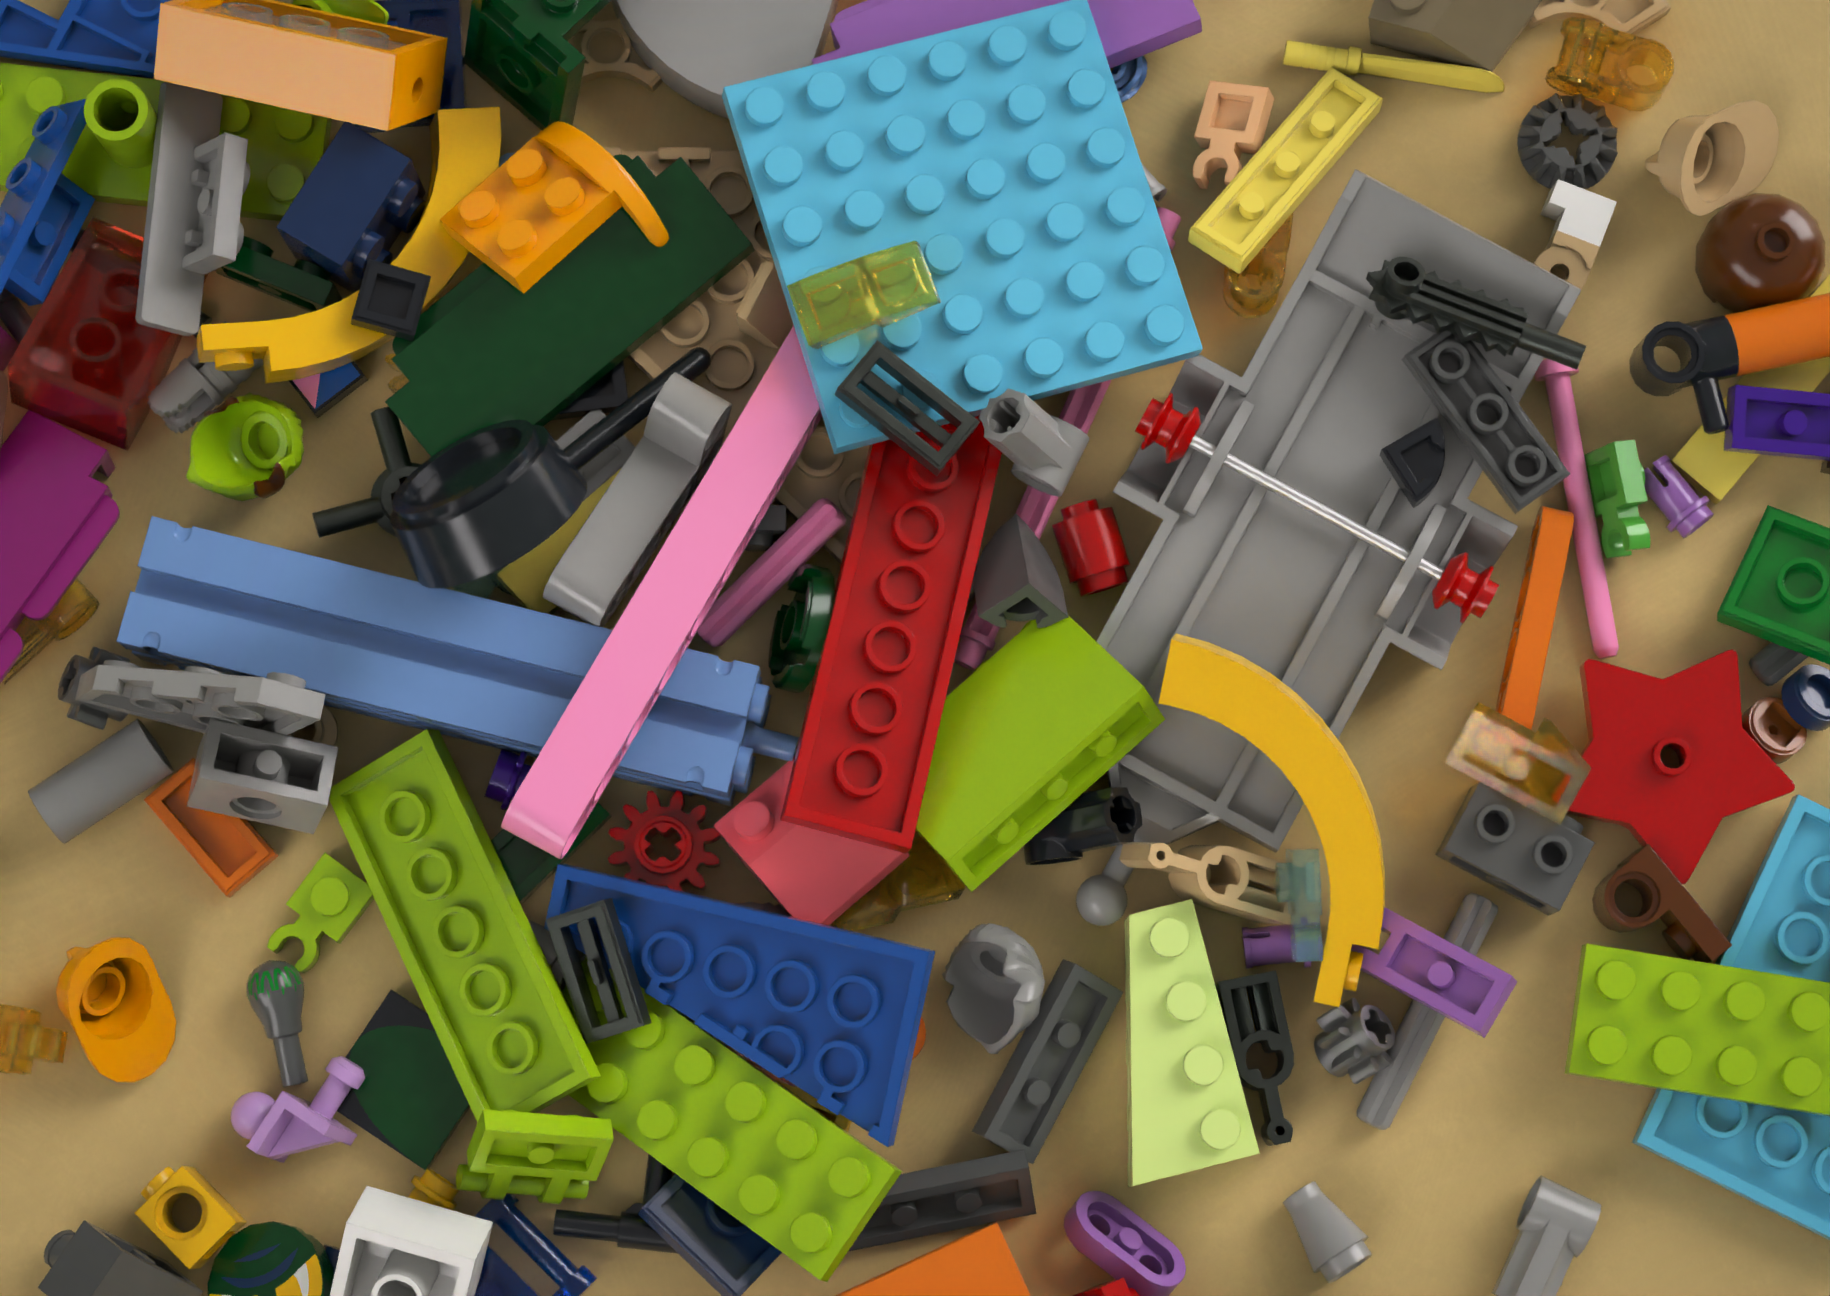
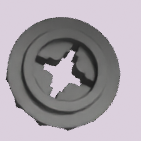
[1517,93,1618,189]

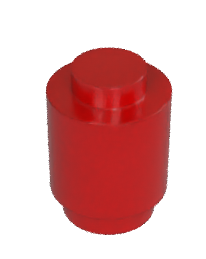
[1052,499,1130,597]

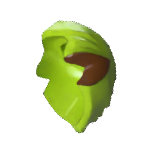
[186,393,304,501]

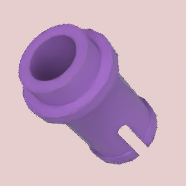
[1644,455,1714,538]
[1242,916,1323,969]

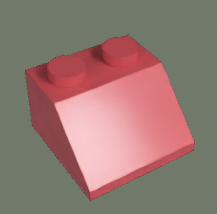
[713,756,910,926]

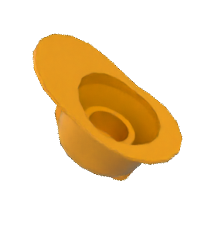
[56,937,176,1082]

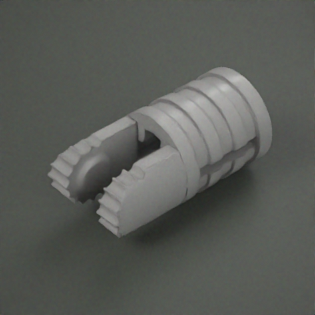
[147,321,263,434]

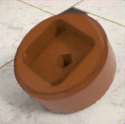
[1742,697,1807,764]

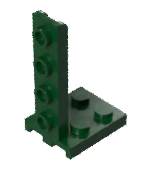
[464,0,611,130]

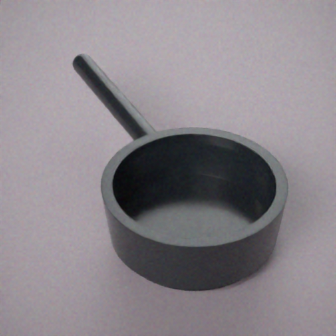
[390,347,711,588]

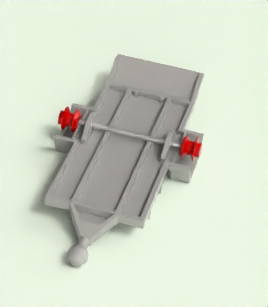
[1076,169,1581,926]

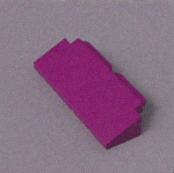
[0,409,120,683]

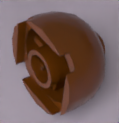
[1695,193,1826,313]

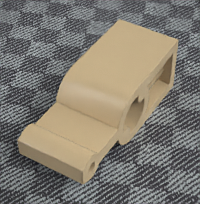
[1119,842,1303,925]

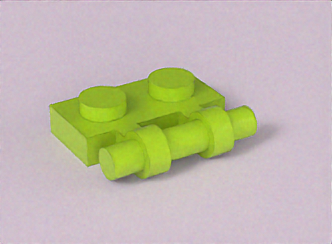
[456,1109,614,1204]

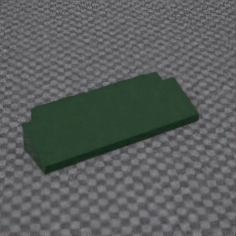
[385,154,755,457]

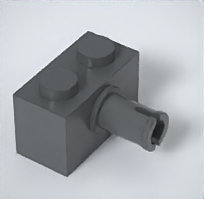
[38,1220,203,1296]

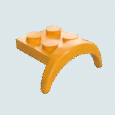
[440,121,669,294]

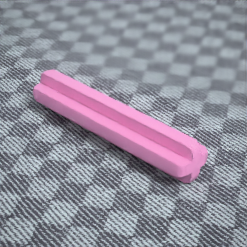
[697,498,846,647]

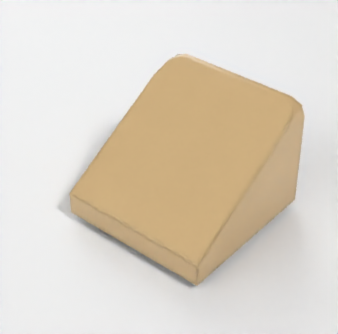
[736,260,793,348]

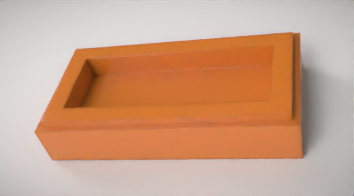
[144,758,279,898]

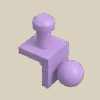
[231,1056,365,1163]

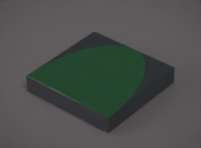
[337,990,470,1170]

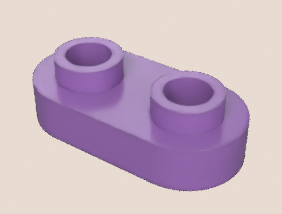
[1064,1191,1186,1296]

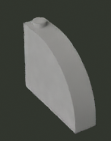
[611,0,839,119]

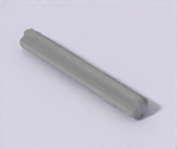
[1357,893,1498,1130]

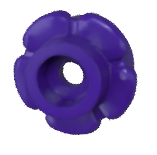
[484,749,532,810]

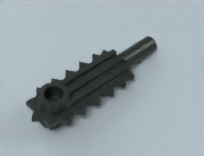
[1366,257,1586,370]

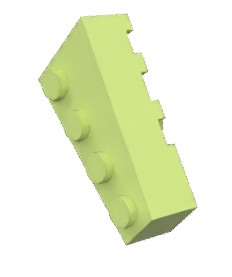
[1124,899,1260,1187]

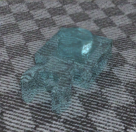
[1275,847,1323,962]

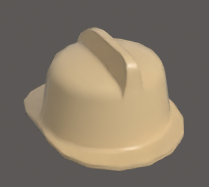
[1645,100,1779,216]

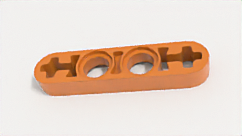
[1490,506,1574,752]

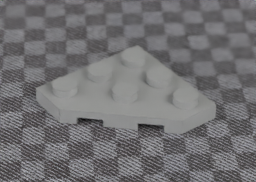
[75,660,326,735]

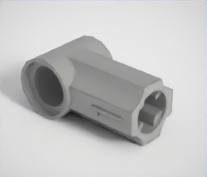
[979,388,1090,497]
[1492,1176,1601,1296]

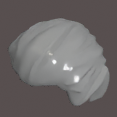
[942,923,1045,1054]

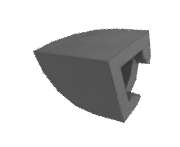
[974,514,1068,628]

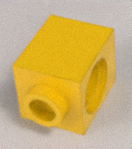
[135,1166,247,1269]

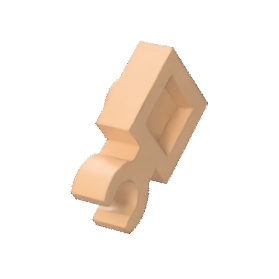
[1193,81,1274,189]

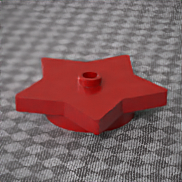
[1549,649,1795,885]

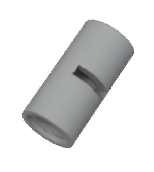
[28,719,174,844]

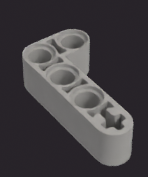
[543,372,732,627]

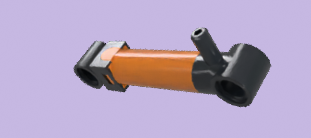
[1629,293,1830,435]

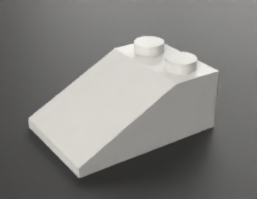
[330,1186,493,1296]

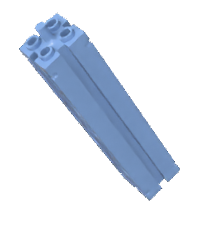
[116,516,799,806]

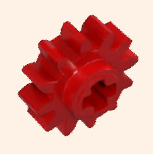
[608,791,721,891]

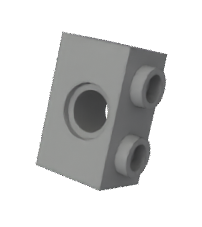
[187,718,338,834]

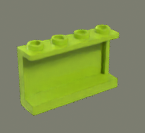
[916,615,1165,892]

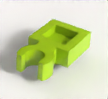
[267,853,374,973]

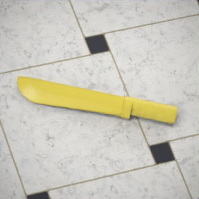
[1283,40,1504,93]

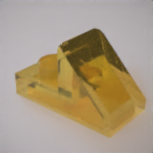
[1445,702,1591,825]

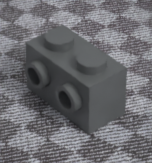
[1435,779,1595,916]

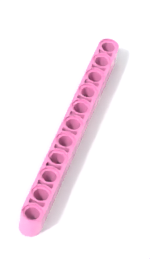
[501,325,822,860]

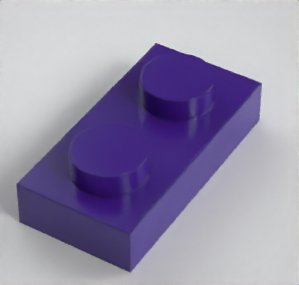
[1724,385,1830,461]

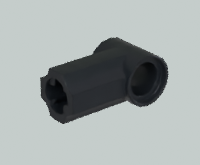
[1024,787,1142,865]

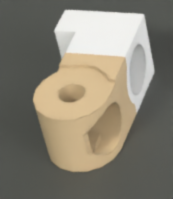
[1533,179,1617,290]

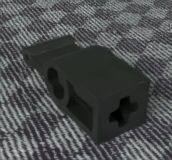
[1215,970,1294,1146]

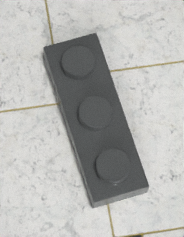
[972,959,1123,1164]
[849,1149,1036,1251]

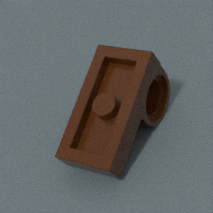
[1592,844,1732,963]

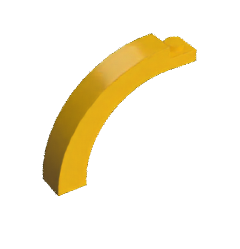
[196,107,501,384]
[1158,633,1385,1007]

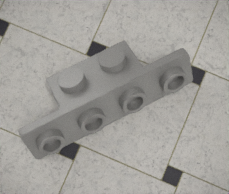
[135,82,250,337]

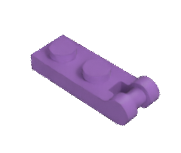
[1351,907,1517,1038]

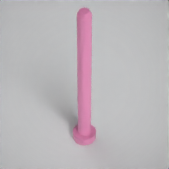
[1534,359,1619,659]

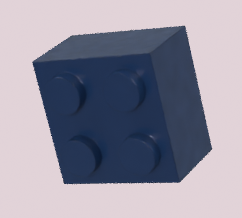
[277,122,426,293]

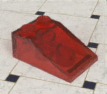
[7,217,208,451]

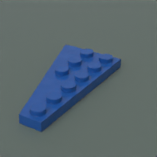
[544,864,935,1147]

